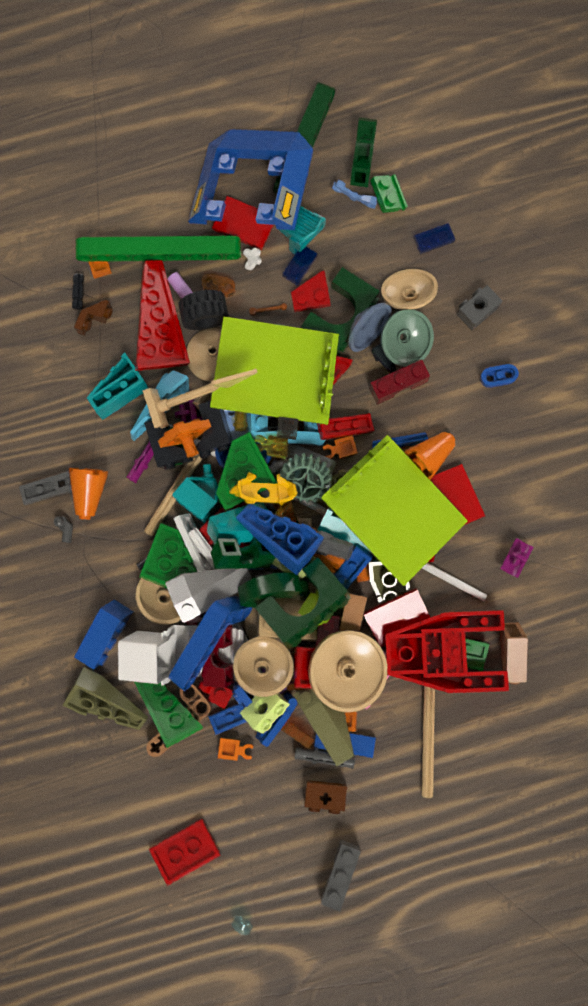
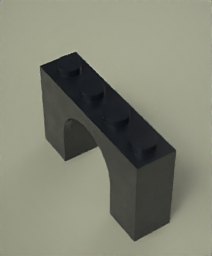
[144,400,233,470]

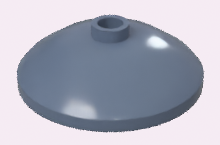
[348,303,392,352]

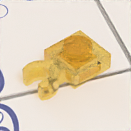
[254,435,288,459]

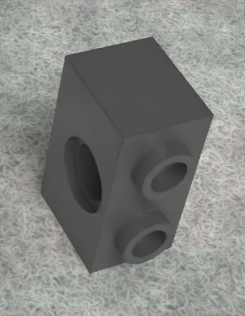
[457,285,502,330]

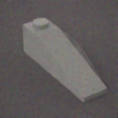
[165,569,252,623]

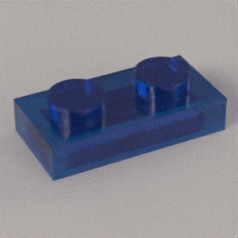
[414,223,455,254]
[282,247,318,286]

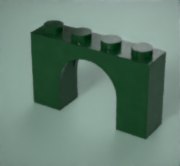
[301,267,380,356]
[255,557,351,649]

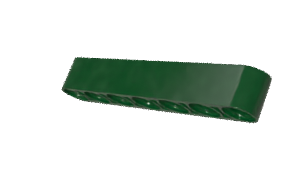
[273,82,336,194]

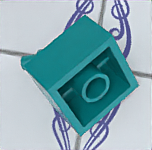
[172,464,220,523]

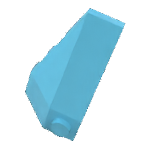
[130,370,189,441]

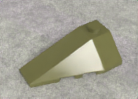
[369,558,410,605]
[63,667,148,730]
[293,689,354,767]

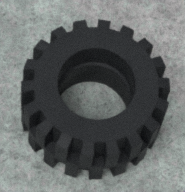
[178,290,229,330]

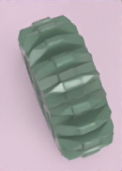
[280,453,332,504]

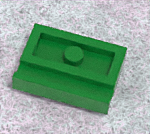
[370,174,408,213]
[465,637,490,671]

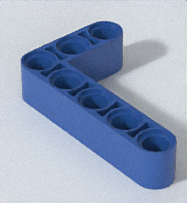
[169,596,252,691]

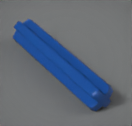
[372,432,428,449]

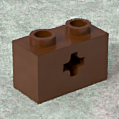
[304,780,347,814]

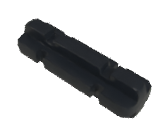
[72,273,84,310]

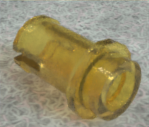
[233,411,248,431]

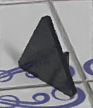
[372,343,396,374]

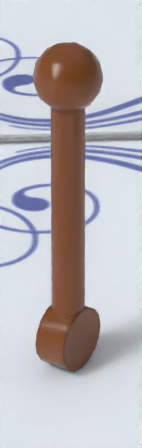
[249,303,287,316]

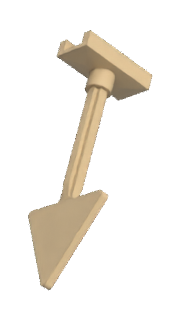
[143,369,258,429]

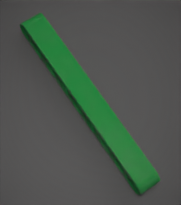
[75,236,241,262]

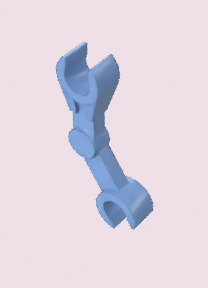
[332,180,377,209]

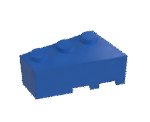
[74,599,134,670]

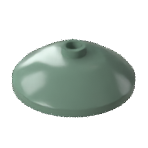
[381,309,434,367]

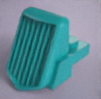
[278,206,326,255]

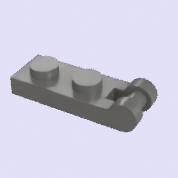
[19,472,72,505]

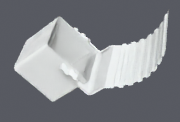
[118,625,243,686]

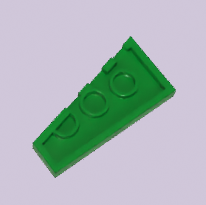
[134,682,203,748]

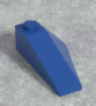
[236,504,324,575]

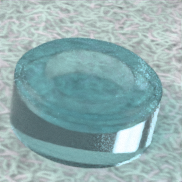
[232,916,253,935]

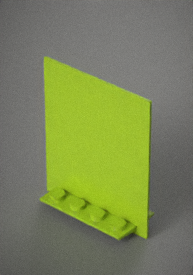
[210,317,339,425]
[321,435,467,586]

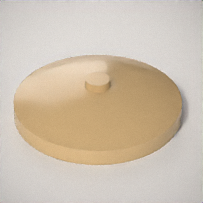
[308,630,387,712]

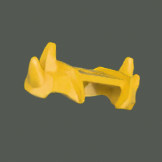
[230,472,298,505]

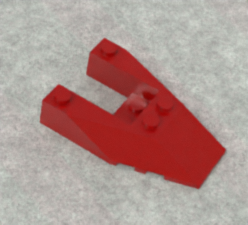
[385,610,509,693]

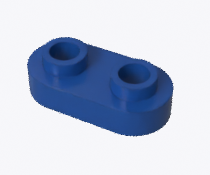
[480,364,519,388]

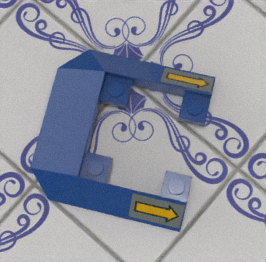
[188,129,313,230]

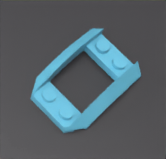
[247,413,325,446]

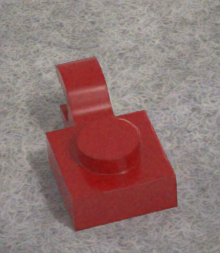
[198,681,233,709]

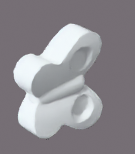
[243,248,262,271]

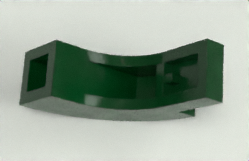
[350,117,377,188]
[238,573,310,608]

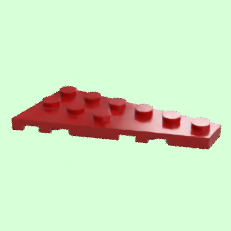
[135,260,190,371]

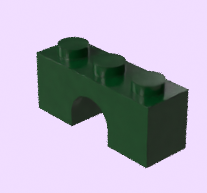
[210,538,276,569]

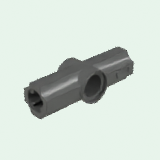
[315,531,354,561]

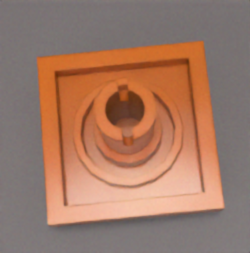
[158,419,211,458]

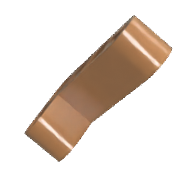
[146,684,212,757]

